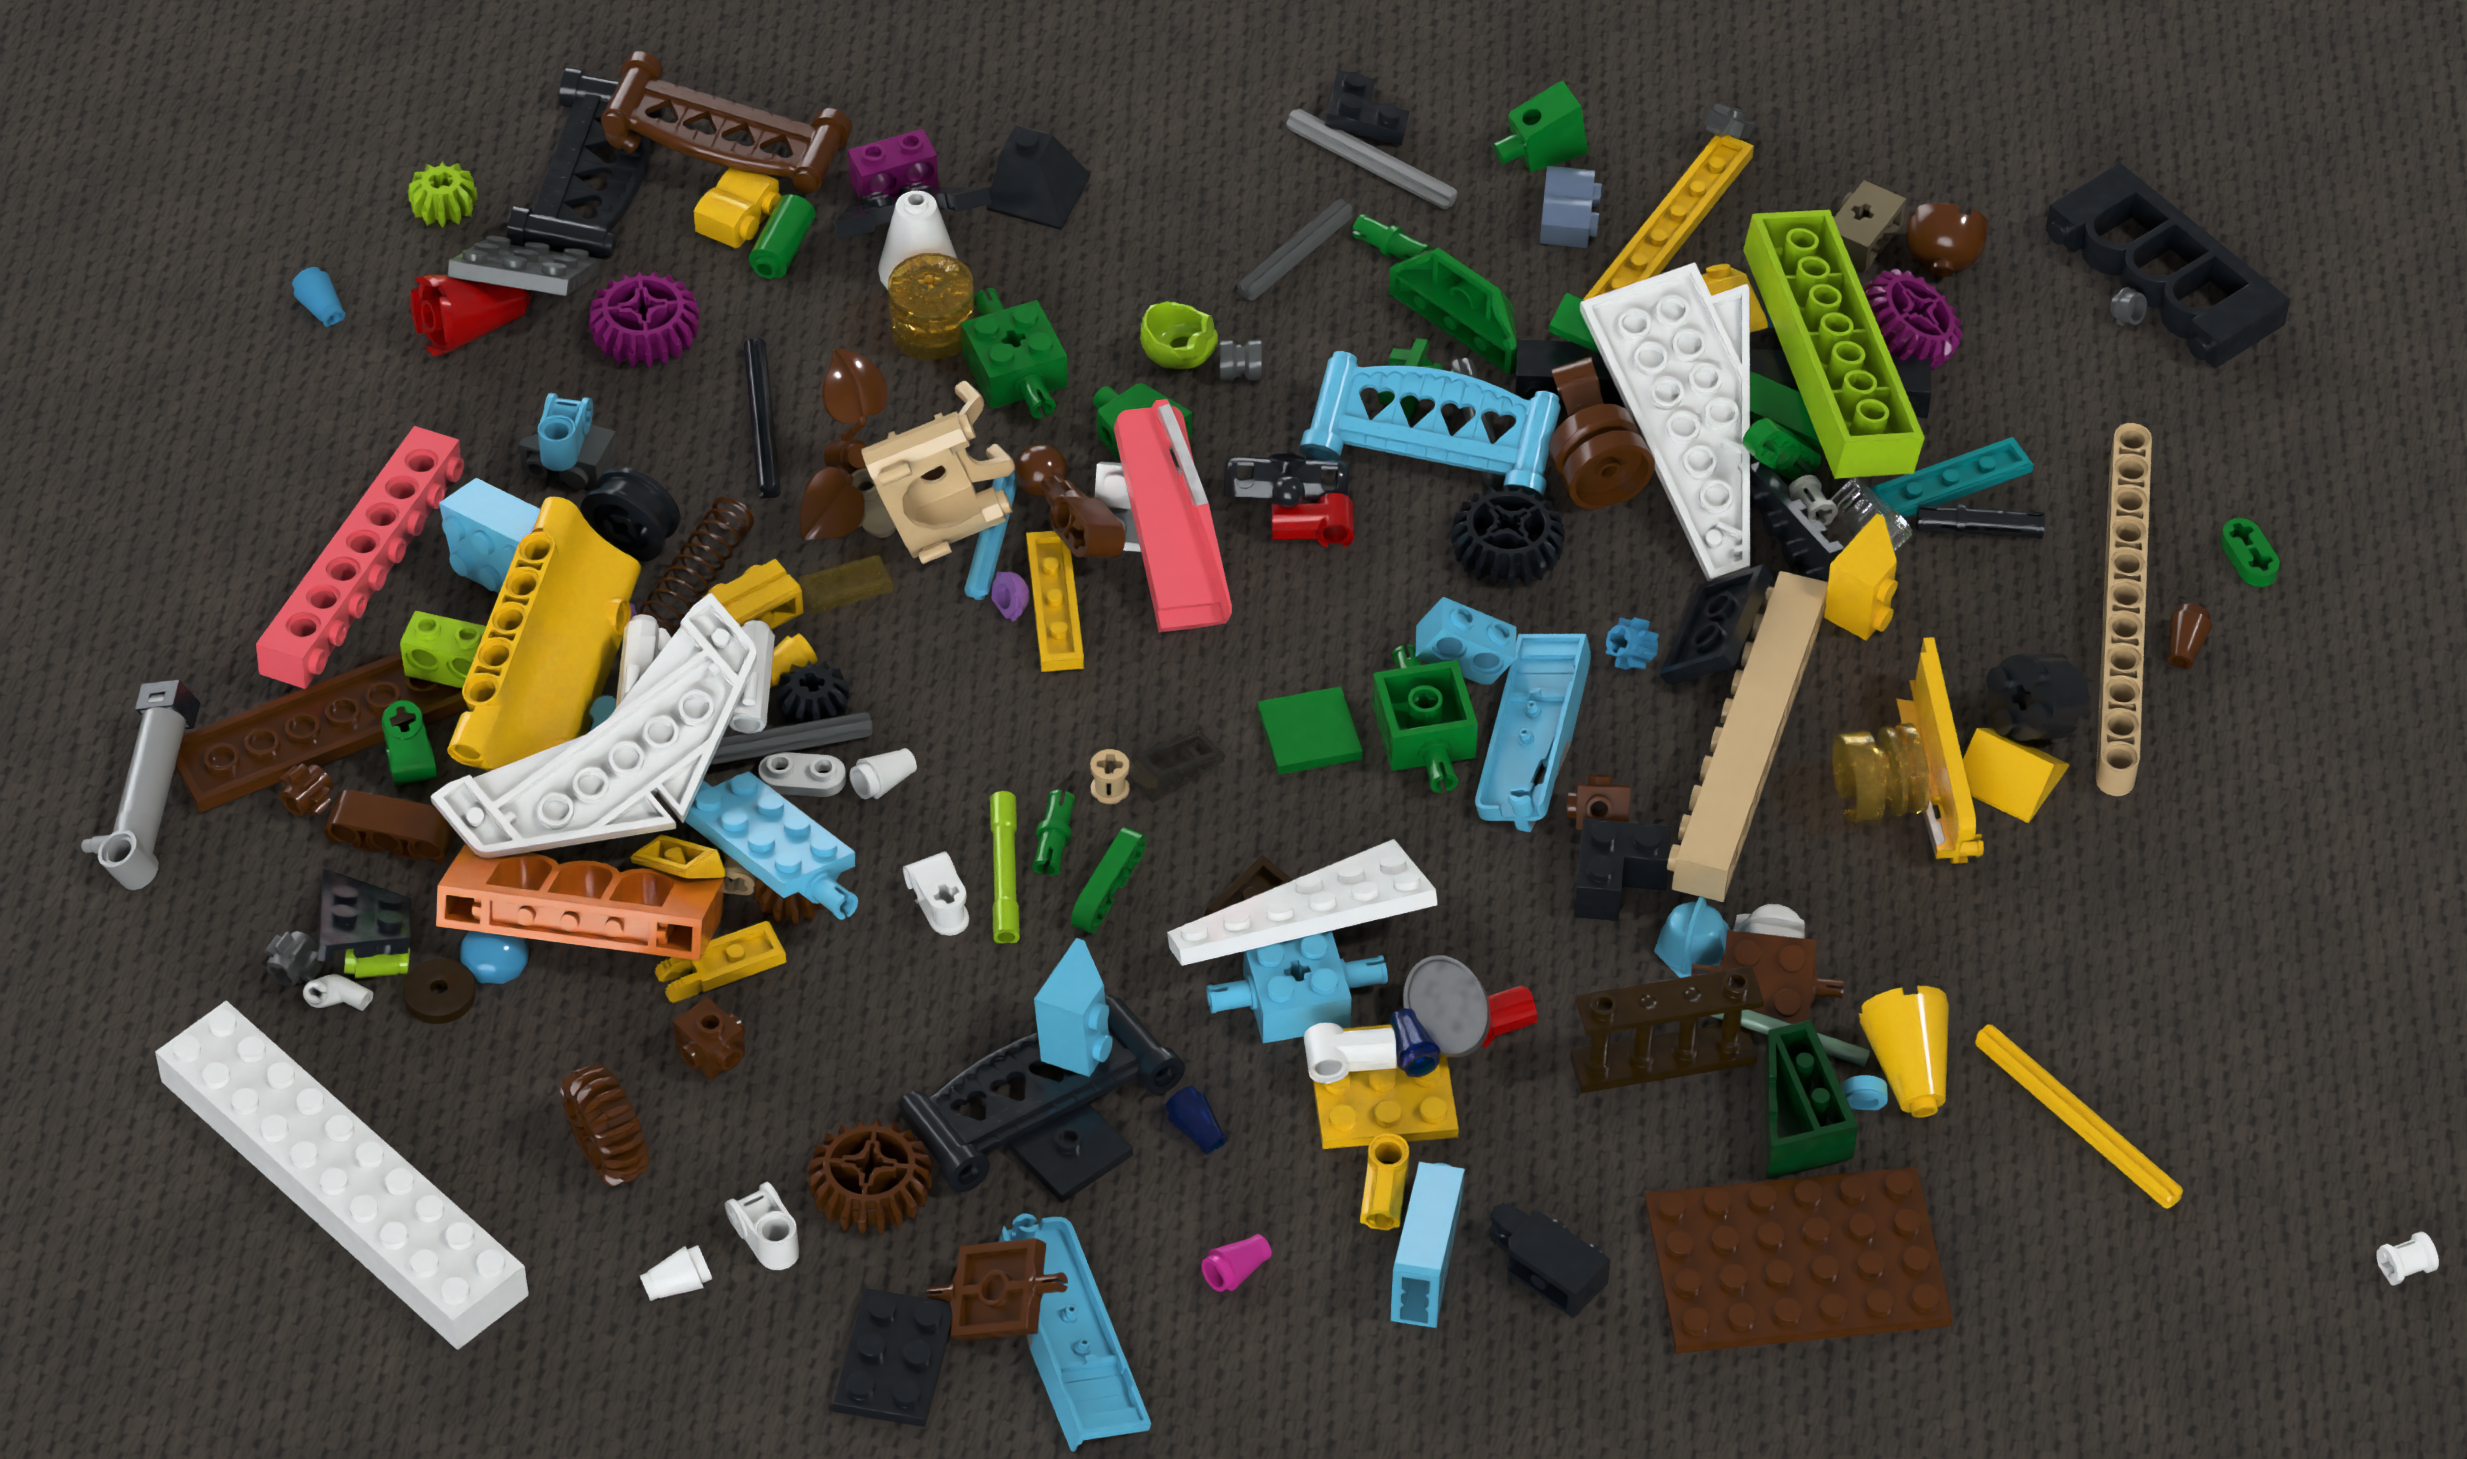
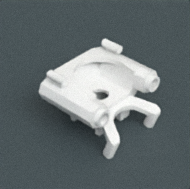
[616,614,775,737]

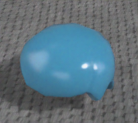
[460,931,529,984]

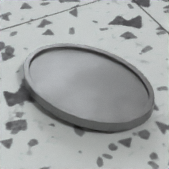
[1403,955,1491,1058]

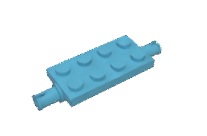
[685,771,858,920]

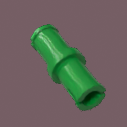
[1352,214,1432,260]
[1032,789,1076,876]

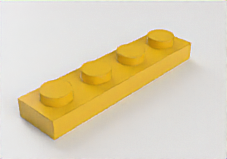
[1026,531,1084,672]

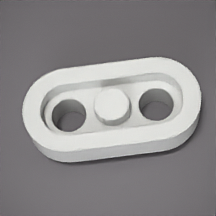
[759,752,846,797]

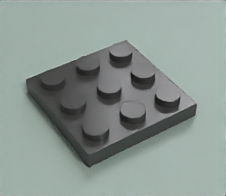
[447,236,601,296]

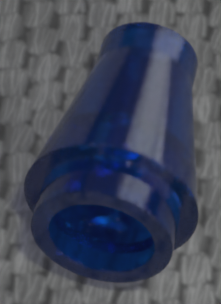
[1389,1008,1440,1077]
[1165,1086,1228,1155]

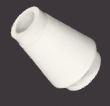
[850,748,917,799]
[640,1245,712,1301]

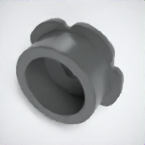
[2110,287,2147,327]

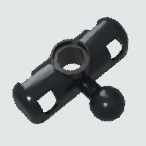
[1223,453,1349,508]

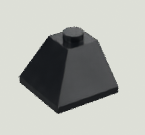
[987,125,1090,230]

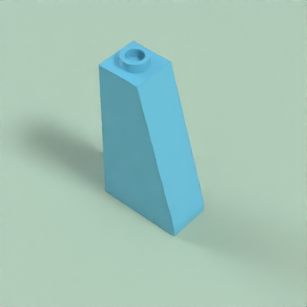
[1390,1162,1465,1328]

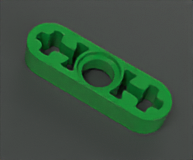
[1742,418,1821,481]
[1071,827,1147,934]

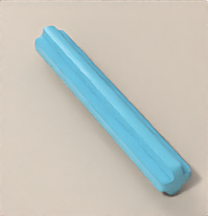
[964,471,1018,600]

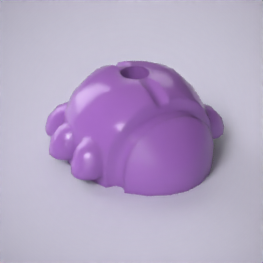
[991,571,1030,622]

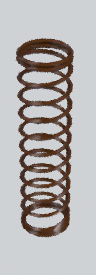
[630,496,754,638]

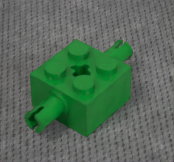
[960,288,1068,419]
[1372,644,1478,793]

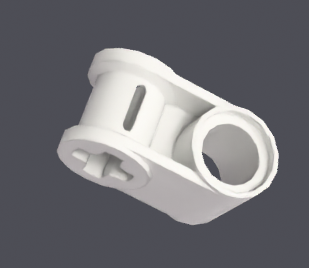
[903,851,969,936]
[725,1182,799,1270]

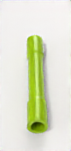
[990,791,1020,943]

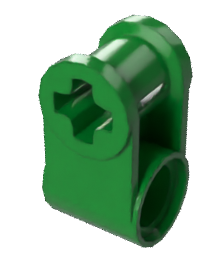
[382,700,437,787]

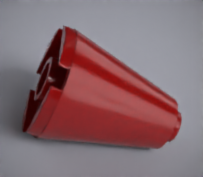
[410,274,530,356]

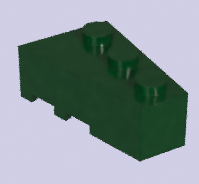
[1764,1020,1858,1179]

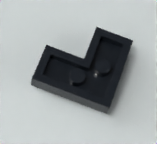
[1325,69,1409,146]

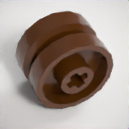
[1549,404,1655,510]

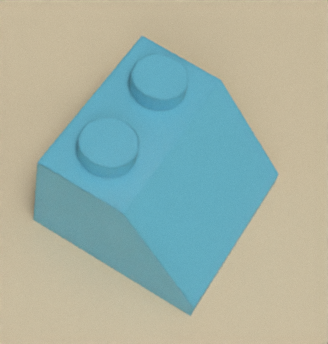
[1034,938,1113,1077]

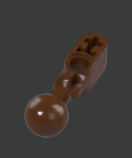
[1014,444,1125,558]

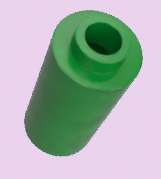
[749,194,816,279]

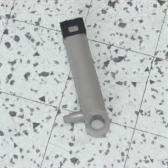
[81,680,201,890]

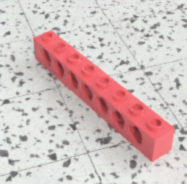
[256,426,464,689]

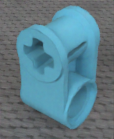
[538,393,593,471]

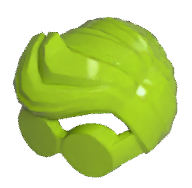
[1140,301,1218,369]

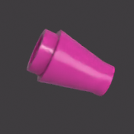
[1201,1234,1272,1292]

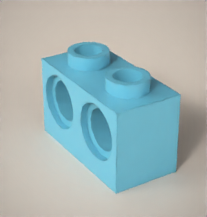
[1415,597,1516,685]

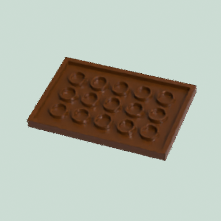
[1644,1167,1953,1353]

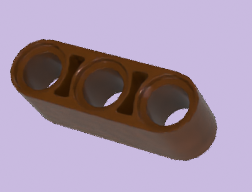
[323,790,456,864]

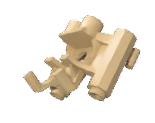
[862,381,1015,564]

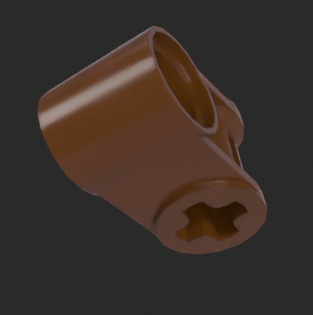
[1551,356,1604,417]

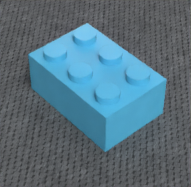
[439,478,540,593]

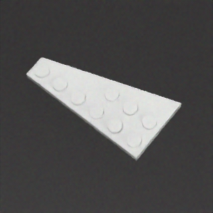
[1167,839,1437,966]

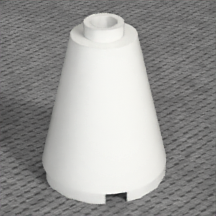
[878,191,959,300]

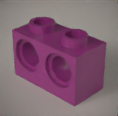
[848,129,938,200]

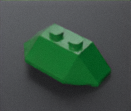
[1389,247,1517,376]

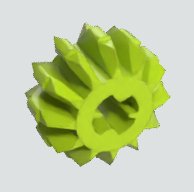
[408,160,478,228]

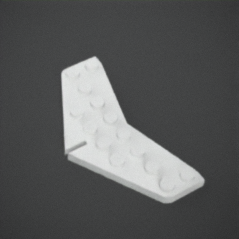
[430,593,757,858]

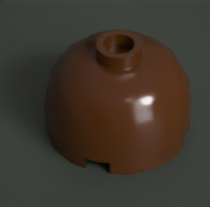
[1906,203,1988,277]

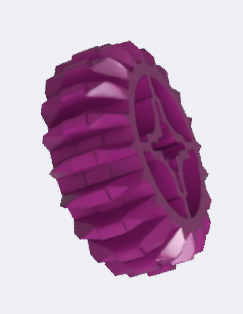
[1863,269,1963,370]
[588,270,700,369]

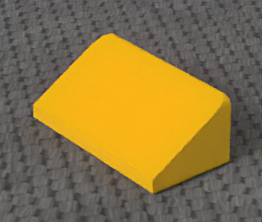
[630,834,726,879]

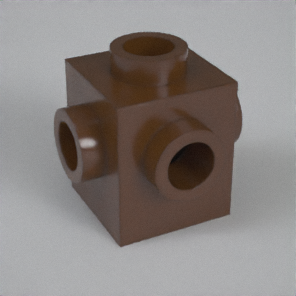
[1567,774,1631,830]
[673,997,745,1080]

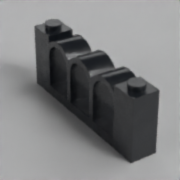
[2046,162,2290,369]

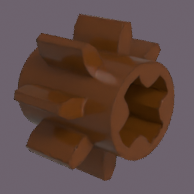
[279,763,334,817]

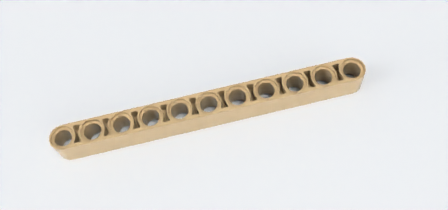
[2096,423,2152,796]

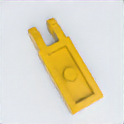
[654,921,786,1003]

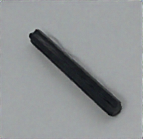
[744,338,781,499]

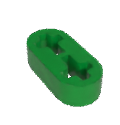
[2220,518,2280,587]

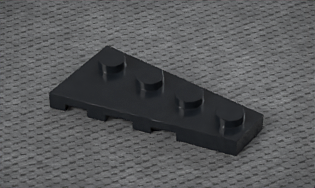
[1750,462,1845,582]

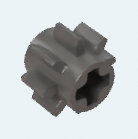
[265,931,322,987]

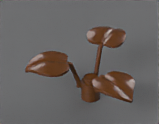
[800,348,945,540]

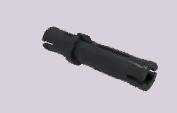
[1916,504,2045,539]

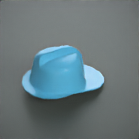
[1654,896,1730,978]

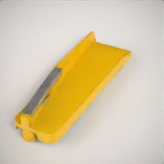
[1896,637,1984,864]

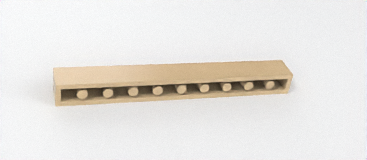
[1667,571,1828,902]

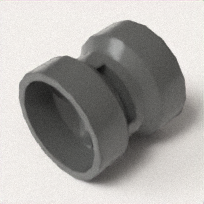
[1220,340,1262,381]

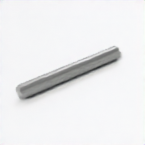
[1286,109,1458,209]

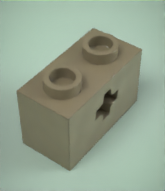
[1833,180,1906,273]

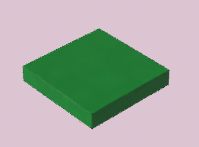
[1257,686,1363,775]

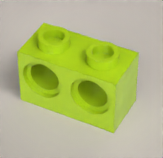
[400,611,486,688]

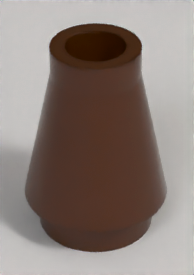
[2168,604,2212,669]

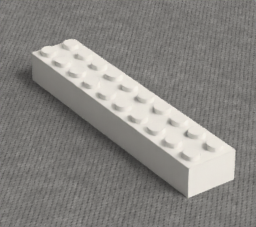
[155,1001,529,1350]

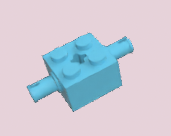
[1206,930,1388,1043]

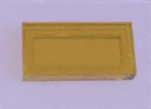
[799,555,893,614]

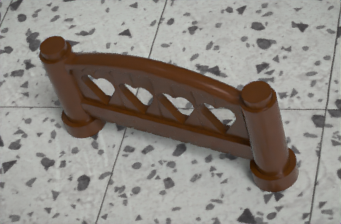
[601,51,852,194]

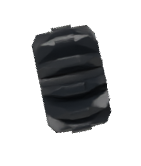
[776,659,850,724]

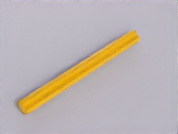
[1975,1024,2183,1209]

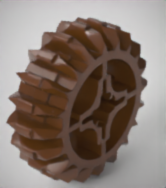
[560,1063,649,1187]
[808,1117,932,1235]

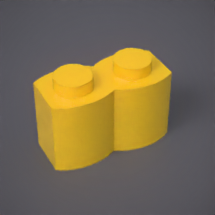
[694,168,781,248]

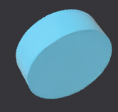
[1842,1075,1888,1110]

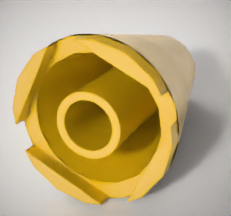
[1859,986,1949,1118]

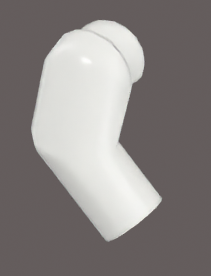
[303,974,373,1011]

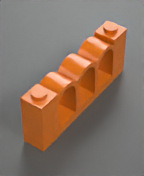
[436,844,725,961]

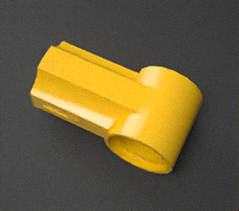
[1360,1133,1409,1230]

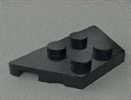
[317,869,411,961]

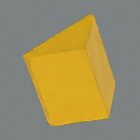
[1963,728,2069,823]

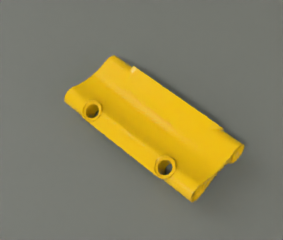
[447,497,641,772]

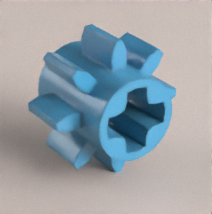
[1606,617,1659,670]

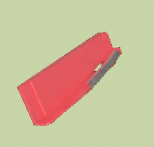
[1114,399,1232,632]

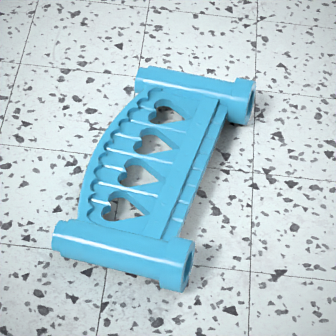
[1299,351,1561,501]

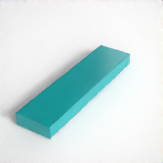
[1867,437,2034,524]

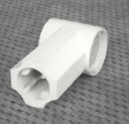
[1304,1023,1397,1083]

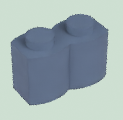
[1539,166,1602,248]

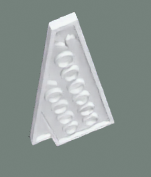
[1580,262,1750,582]

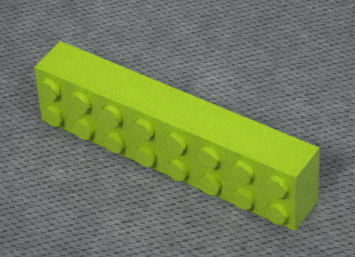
[1743,210,1925,479]

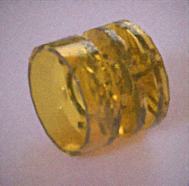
[888,253,975,360]
[1832,722,1930,824]

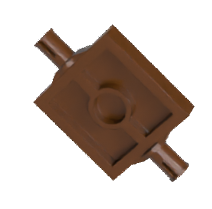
[1691,930,1844,1024]
[927,1238,1068,1341]

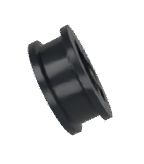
[580,467,681,562]

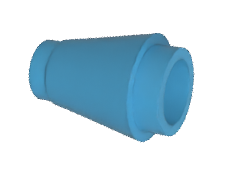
[292,267,345,327]

